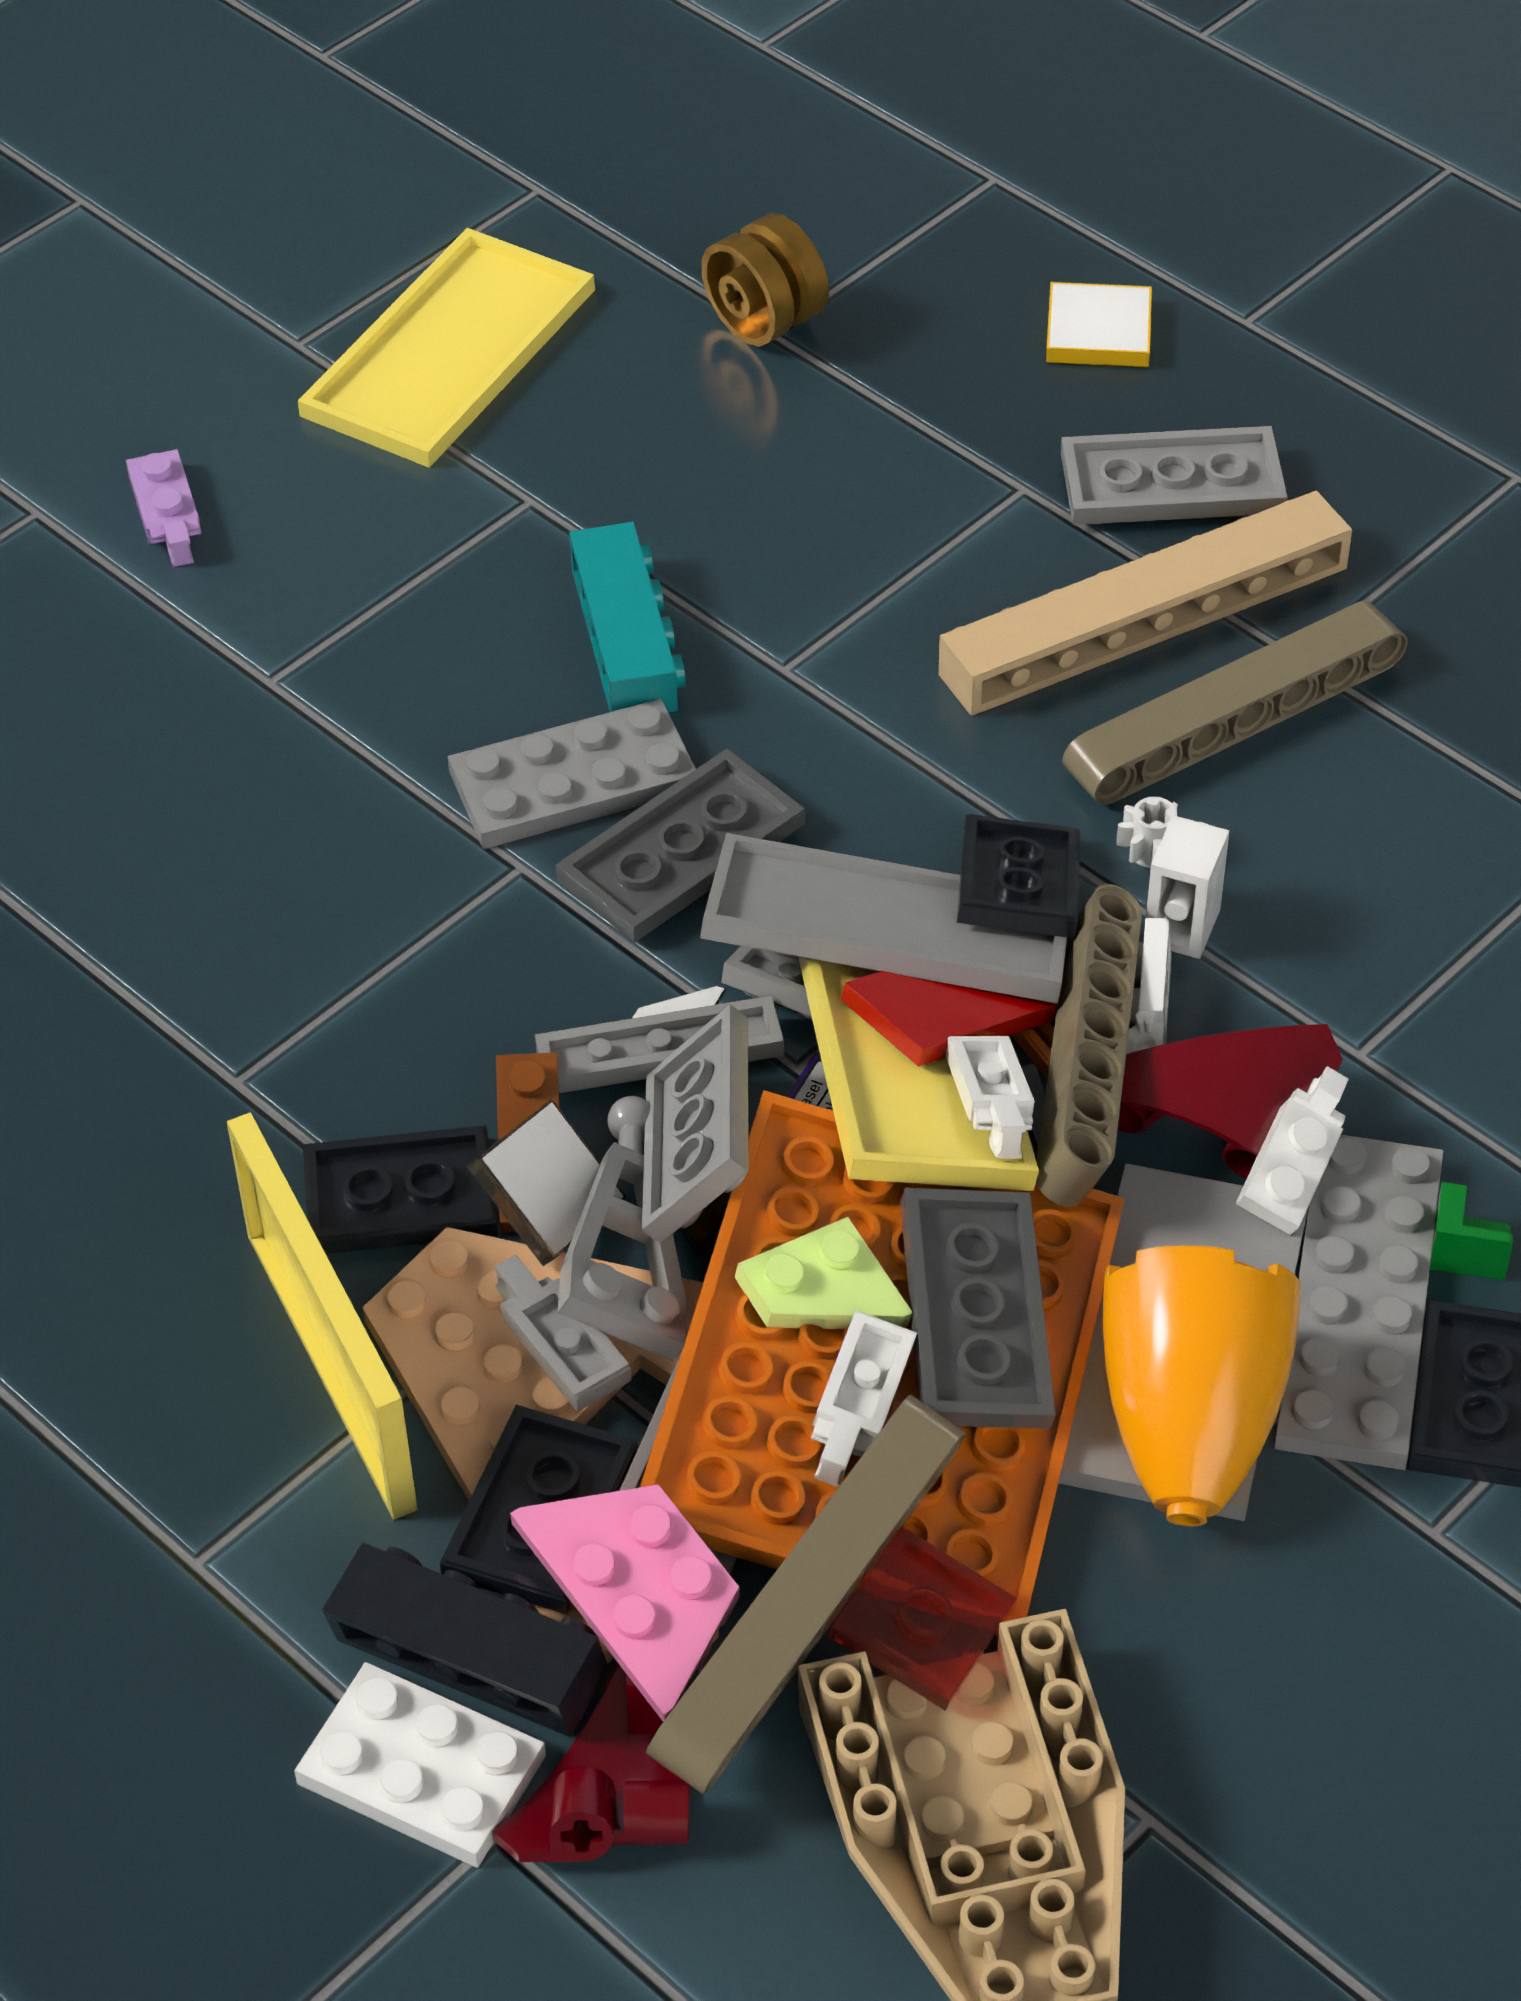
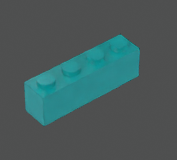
[569,522,686,713]

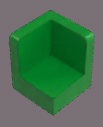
[1430,1182,1513,1281]

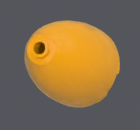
[1103,1245,1302,1527]

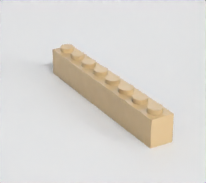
[938,490,1352,716]

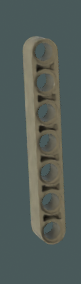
[1062,600,1408,805]
[1036,884,1142,1207]
[646,1395,966,1795]

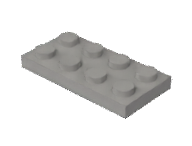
[1061,426,1288,525]
[448,699,696,849]
[642,1004,749,1243]

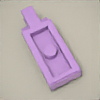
[126,449,201,567]

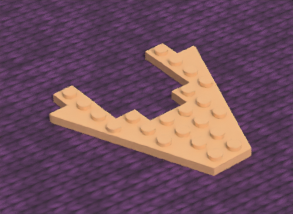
[362,1227,719,1663]

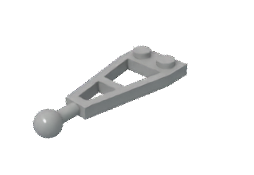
[558,1096,686,1361]

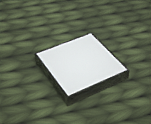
[467,1099,627,1266]

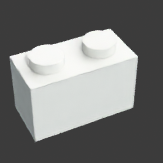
[1146,815,1230,959]

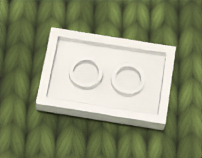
[294,1662,546,1868]

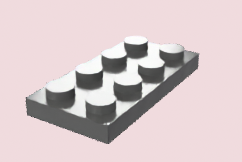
[556,748,805,943]
[900,1188,1056,1429]

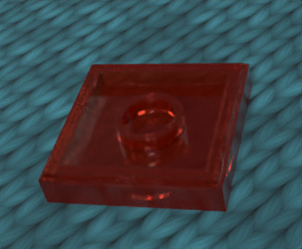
[828,1526,1017,1711]

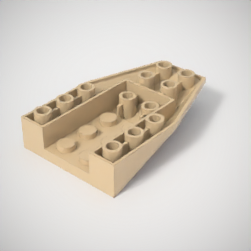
[798,1609,1125,2001]

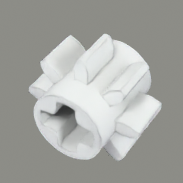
[1117,797,1190,868]

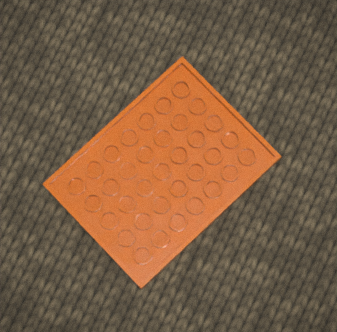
[640,1090,1125,1636]

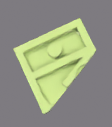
[735,1217,913,1329]

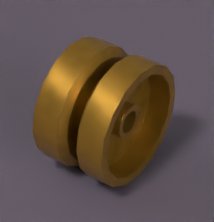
[701,212,829,347]

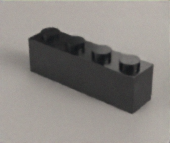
[322,1542,609,1737]

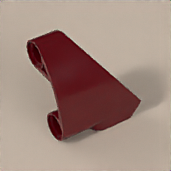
[1117,1024,1343,1179]
[492,1663,690,1862]

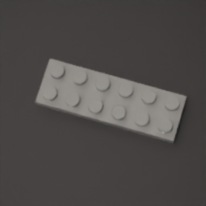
[1274,1135,1443,1470]

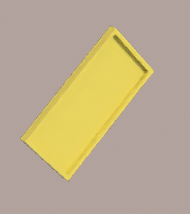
[298,228,595,468]
[798,956,1039,1191]
[227,1112,418,1520]

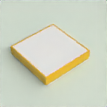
[1046,282,1152,367]

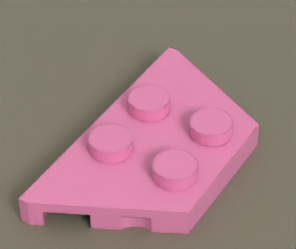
[510,1484,740,1722]

